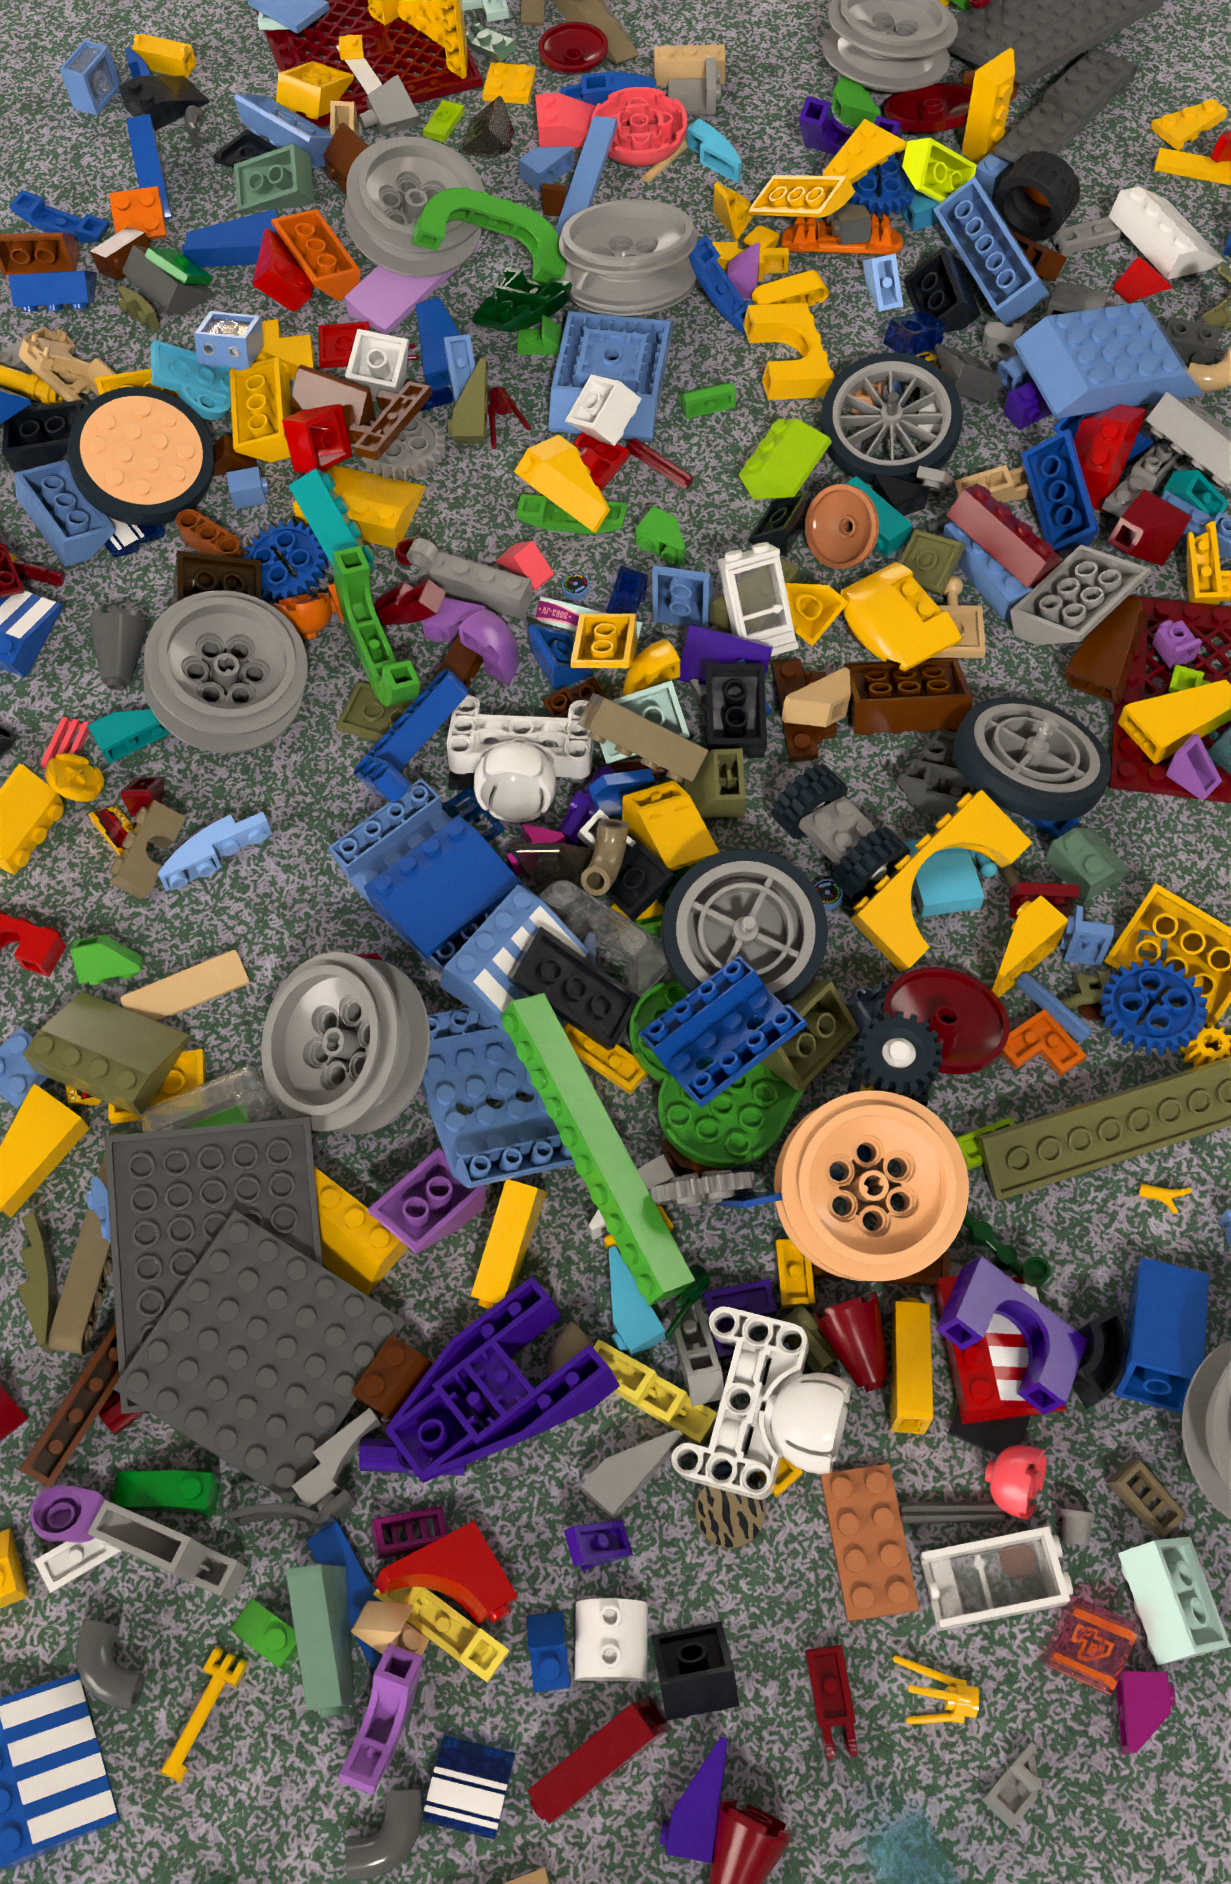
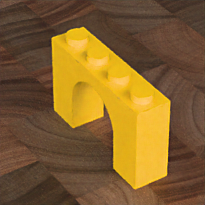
[743,303,835,400]

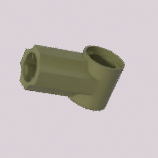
[780,1305,839,1373]

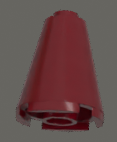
[812,1291,889,1392]
[708,1798,794,1884]

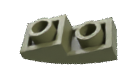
[117,285,161,333]

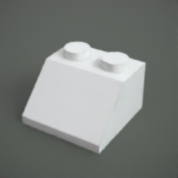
[345,329,409,396]
[565,374,641,446]

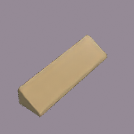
[120,950,250,1022]

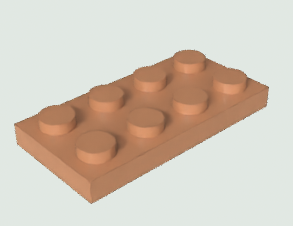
[820,1464,920,1622]

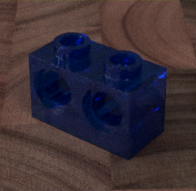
[883,310,946,356]

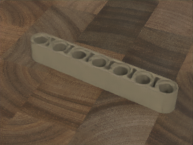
[48,1132,124,1355]

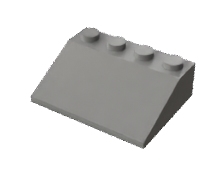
[1010,545,1151,645]

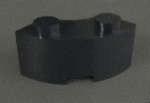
[1072,1307,1129,1409]

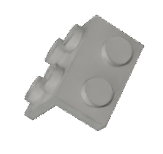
[668,58,721,115]

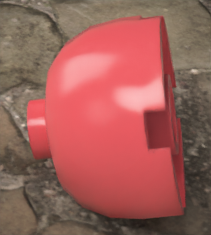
[985,1445,1047,1521]

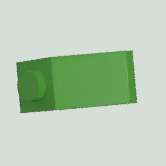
[230,1598,298,1672]

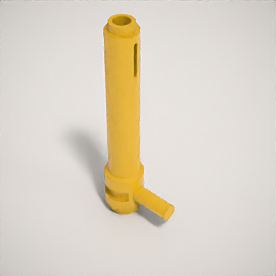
[0,364,63,405]

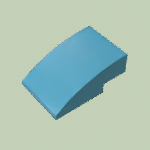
[903,839,984,917]

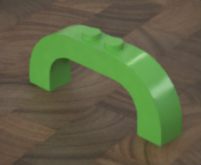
[412,188,566,284]
[333,546,420,707]

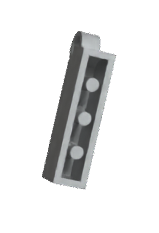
[406,538,533,620]

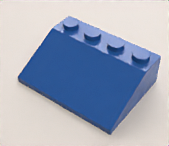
[363,815,522,959]

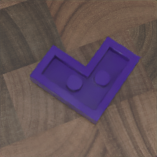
[704,1279,777,1360]

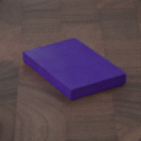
[676,624,773,685]

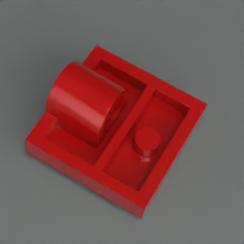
[572,432,630,491]

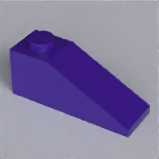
[659,1737,728,1863]

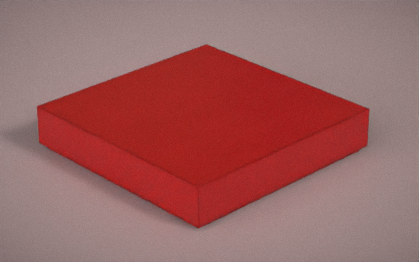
[318,321,370,369]

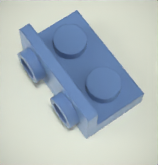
[1059,905,1114,967]

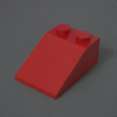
[252,227,314,312]

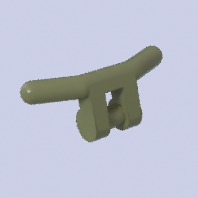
[1060,969,1110,1009]

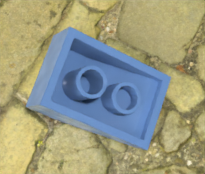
[652,565,714,628]

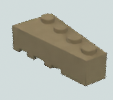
[578,693,708,783]

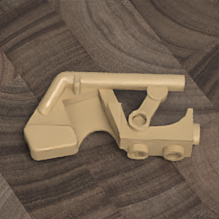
[18,327,116,402]

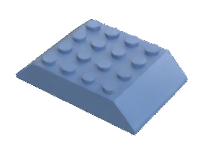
[1014,302,1202,419]

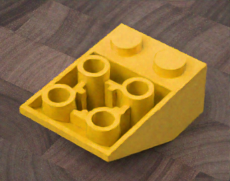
[622,780,720,871]

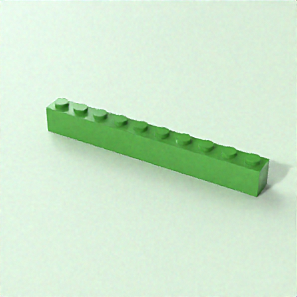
[500,993,695,1306]

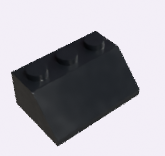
[904,247,981,336]

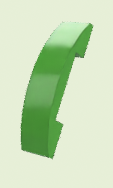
[516,494,628,534]

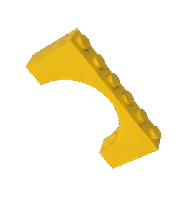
[849,790,1032,972]

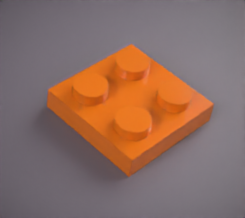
[109,186,167,240]

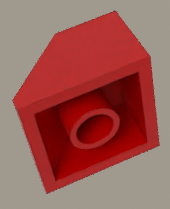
[282,404,353,473]

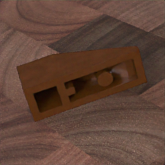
[1010,229,1067,282]

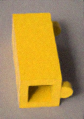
[132,34,197,78]

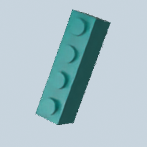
[288,468,377,572]

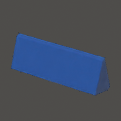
[1021,429,1099,552]

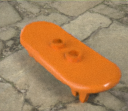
[780,212,904,255]

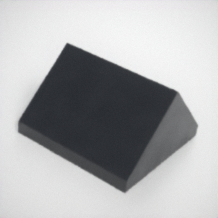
[748,490,812,557]

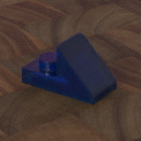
[606,566,648,614]

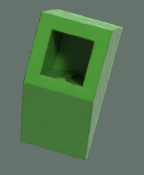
[636,506,685,567]
[70,934,144,985]

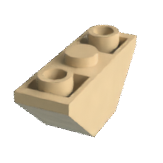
[781,667,851,727]

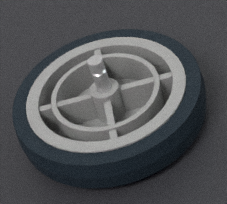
[953,697,1111,821]
[661,849,828,1005]

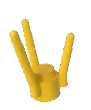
[893,1655,979,1724]

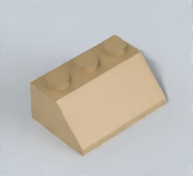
[654,44,725,85]

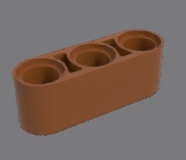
[176,509,244,558]

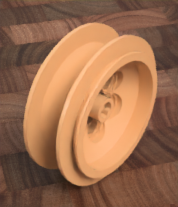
[774,1091,969,1281]

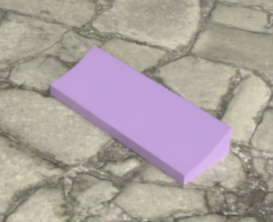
[345,240,481,335]

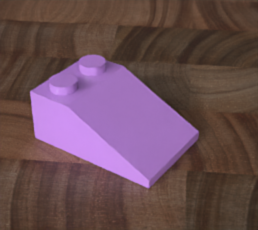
[368,1148,486,1254]

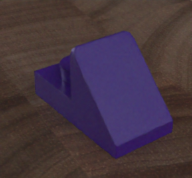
[564,1520,633,1571]

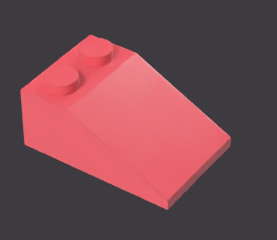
[535,93,596,148]

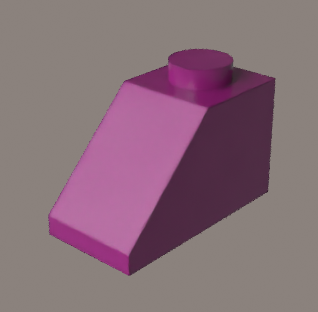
[1115,1671,1175,1755]

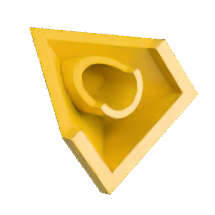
[713,181,754,241]
[785,583,849,646]

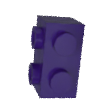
[1004,380,1052,430]

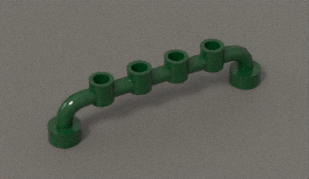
[962,1205,1051,1287]

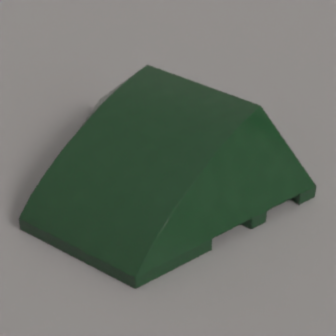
[472,267,573,332]

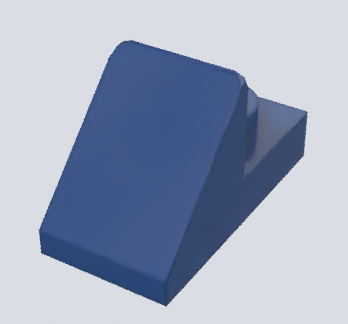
[527,1611,571,1693]

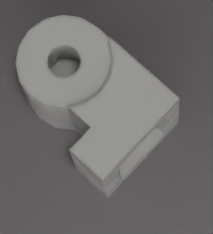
[981,322,1025,358]

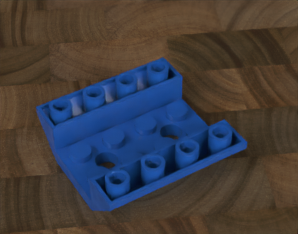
[639,955,808,1108]

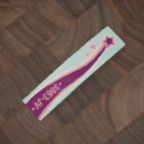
[535,596,643,639]

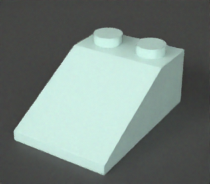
[600,680,690,764]

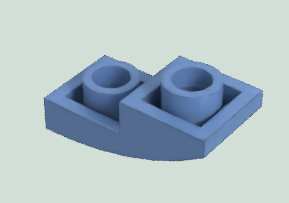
[87,1177,111,1245]

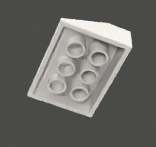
[1109,186,1226,280]

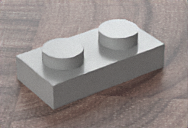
[916,466,955,493]

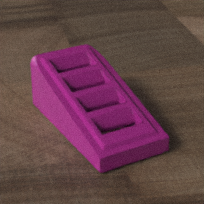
[370,1506,447,1560]

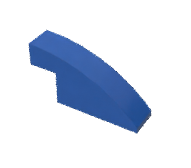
[126,114,172,220]

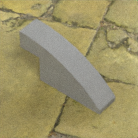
[87,1500,248,1602]

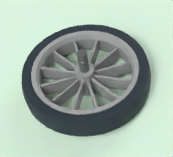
[820,353,962,485]

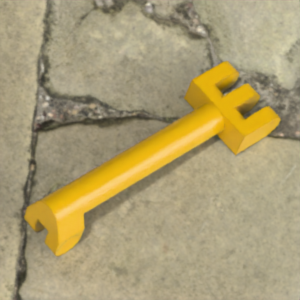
[160,1646,249,1783]

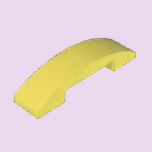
[373,1587,510,1683]

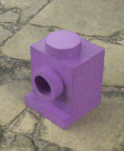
[1152,620,1202,669]

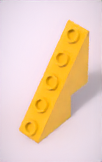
[217,319,316,380]

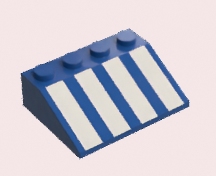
[0,590,63,678]
[0,1672,120,1869]

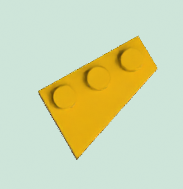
[1151,99,1227,151]

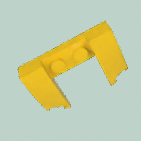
[1186,521,1231,605]

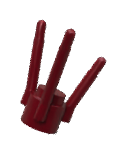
[488,387,531,449]

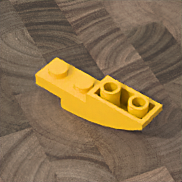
[712,242,789,281]

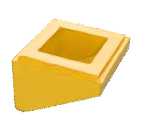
[743,225,780,248]

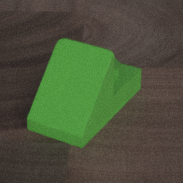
[517,315,564,355]

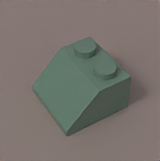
[1045,827,1131,903]

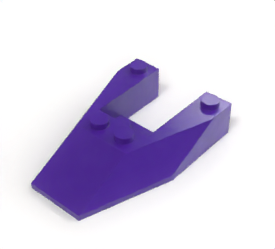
[385,1276,620,1483]

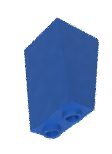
[1114,1257,1209,1413]

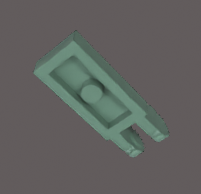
[466,22,517,62]

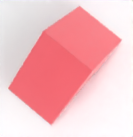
[496,541,554,591]

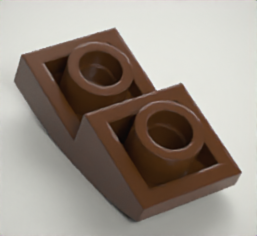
[542,677,606,718]

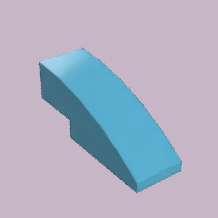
[687,118,742,183]

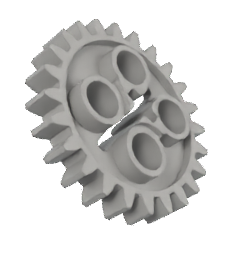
[362,411,446,482]
[648,1170,756,1208]

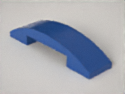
[9,190,110,243]
[688,235,754,335]

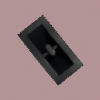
[874,473,929,516]

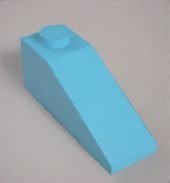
[609,1245,666,1358]

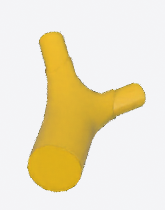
[1139,1183,1192,1214]

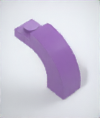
[339,1644,423,1795]

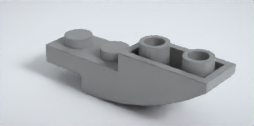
[1102,442,1181,518]

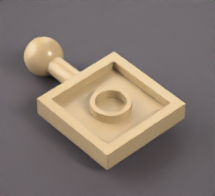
[931,575,986,658]

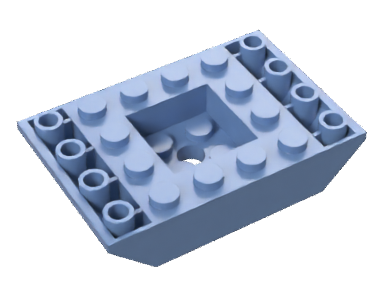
[548,311,674,441]

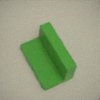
[677,383,736,419]

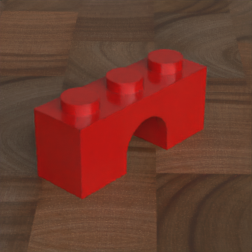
[0,910,66,977]

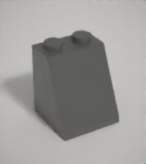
[1046,281,1109,316]

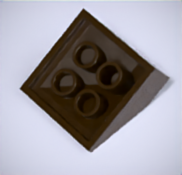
[173,551,262,604]

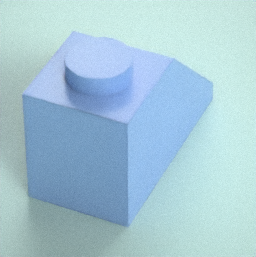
[862,253,903,312]

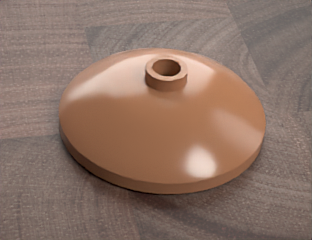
[805,484,879,569]

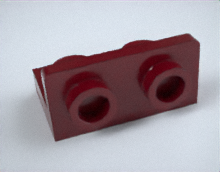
[1009,882,1080,919]

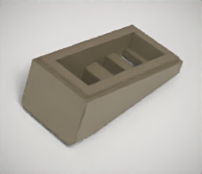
[1106,1459,1187,1539]

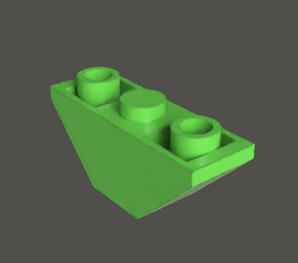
[832,75,881,127]

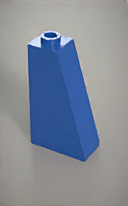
[182,210,279,267]
[415,297,460,391]

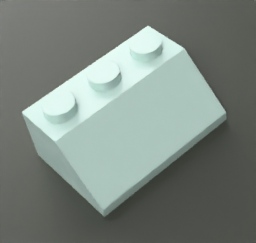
[1118,1536,1231,1665]

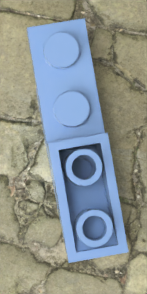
[158,812,272,891]

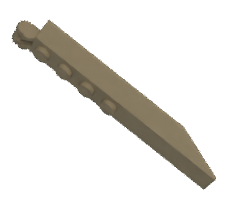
[552,0,639,64]

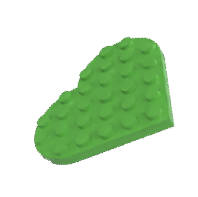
[629,981,809,1169]

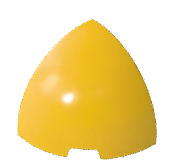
[623,638,680,696]

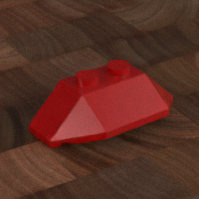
[1074,404,1147,512]

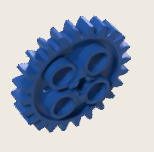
[849,153,916,217]
[241,520,329,604]
[1100,959,1208,1056]

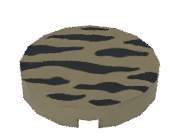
[695,1475,766,1550]

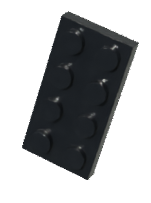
[508,927,640,1051]

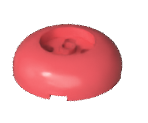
[591,87,687,167]

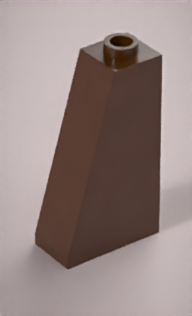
[1064,595,1146,705]

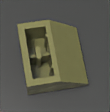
[684,748,746,819]

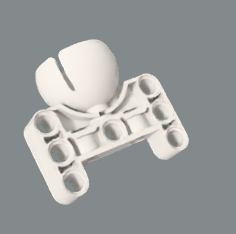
[446,695,594,823]
[671,1306,851,1500]

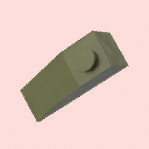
[448,358,489,444]

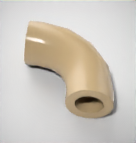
[1188,350,1231,392]

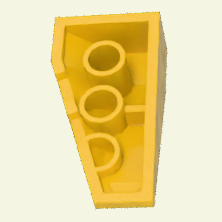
[514,435,611,533]

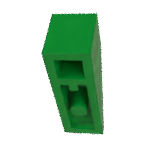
[112,1470,221,1516]

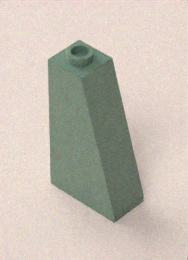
[286,1564,355,1717]

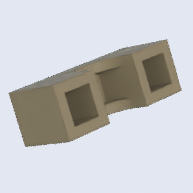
[109,800,186,899]

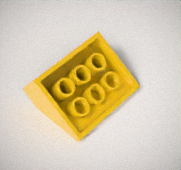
[293,465,426,549]
[1104,883,1231,1027]

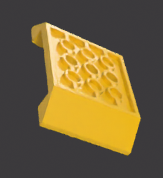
[368,0,468,79]

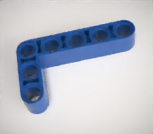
[353,669,469,802]

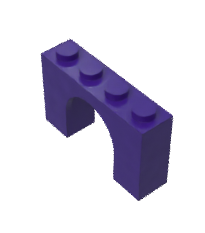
[799,96,903,160]
[936,1256,1088,1415]

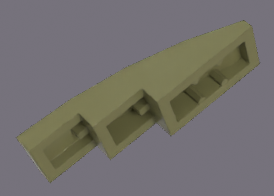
[17,1212,57,1353]

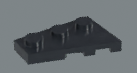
[213,129,279,168]

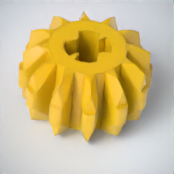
[1180,1021,1231,1068]

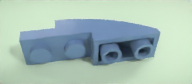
[1161,490,1231,559]

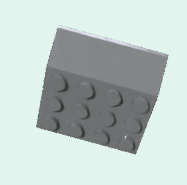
[1146,392,1231,490]

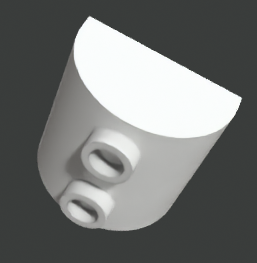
[574,1598,648,1681]

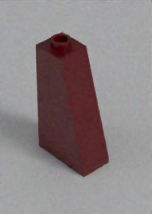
[527,1697,672,1824]

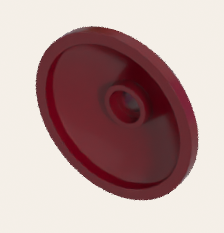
[538,22,608,74]

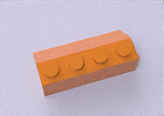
[271,209,361,301]

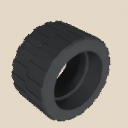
[993,151,1080,242]

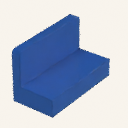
[588,769,655,818]

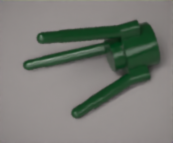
[665,1265,710,1338]

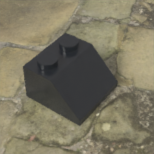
[651,1621,740,1721]

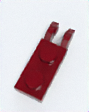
[805,1645,858,1761]

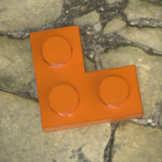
[1001,1009,1087,1077]

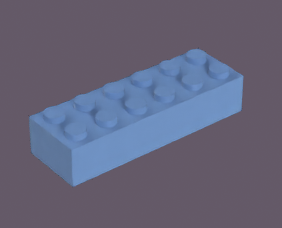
[933,176,1050,327]

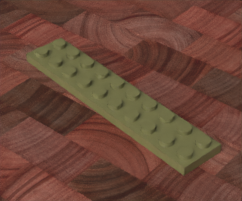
[978,1056,1231,1201]

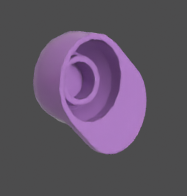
[30,1486,106,1543]

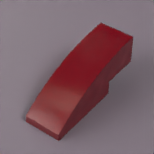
[374,579,446,625]

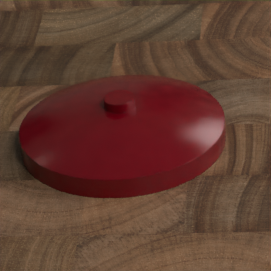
[884,83,972,132]
[882,967,1010,1075]

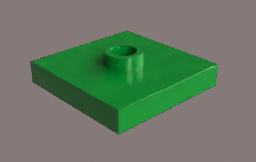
[145,248,213,285]

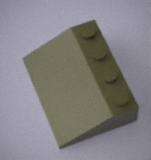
[23,991,191,1118]

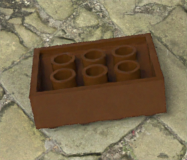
[844,658,973,735]

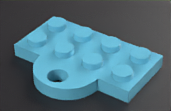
[150,340,233,420]

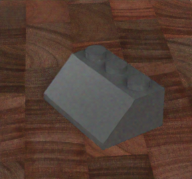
[122,245,214,316]

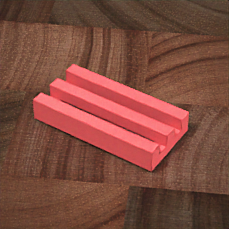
[40,717,90,769]

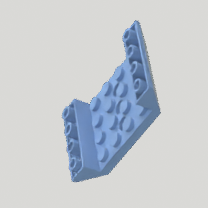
[328,778,536,973]
[420,1007,575,1189]

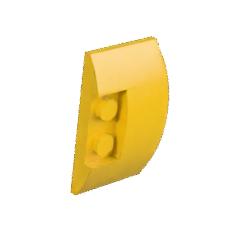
[840,562,962,671]

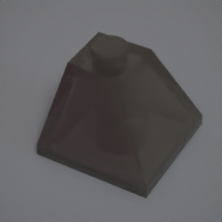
[458,96,515,159]

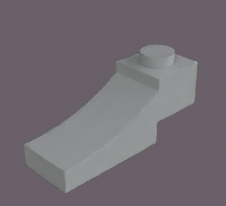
[292,1408,382,1512]

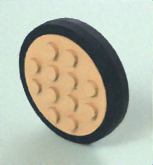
[67,387,214,526]

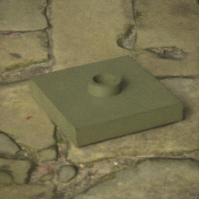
[898,529,966,596]

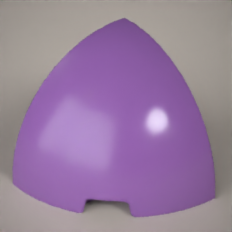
[458,610,519,686]

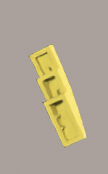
[593,1339,718,1446]

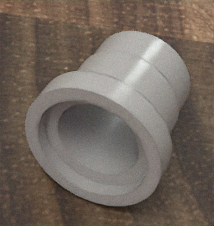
[1059,1509,1096,1546]

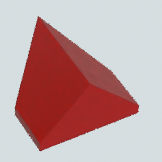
[1112,256,1173,304]

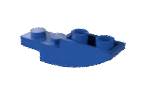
[561,72,657,106]

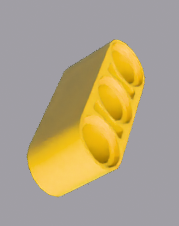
[751,270,829,307]

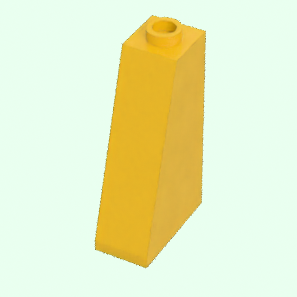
[1118,680,1231,764]
[0,1084,90,1218]
[471,1179,547,1309]
[890,1297,933,1434]

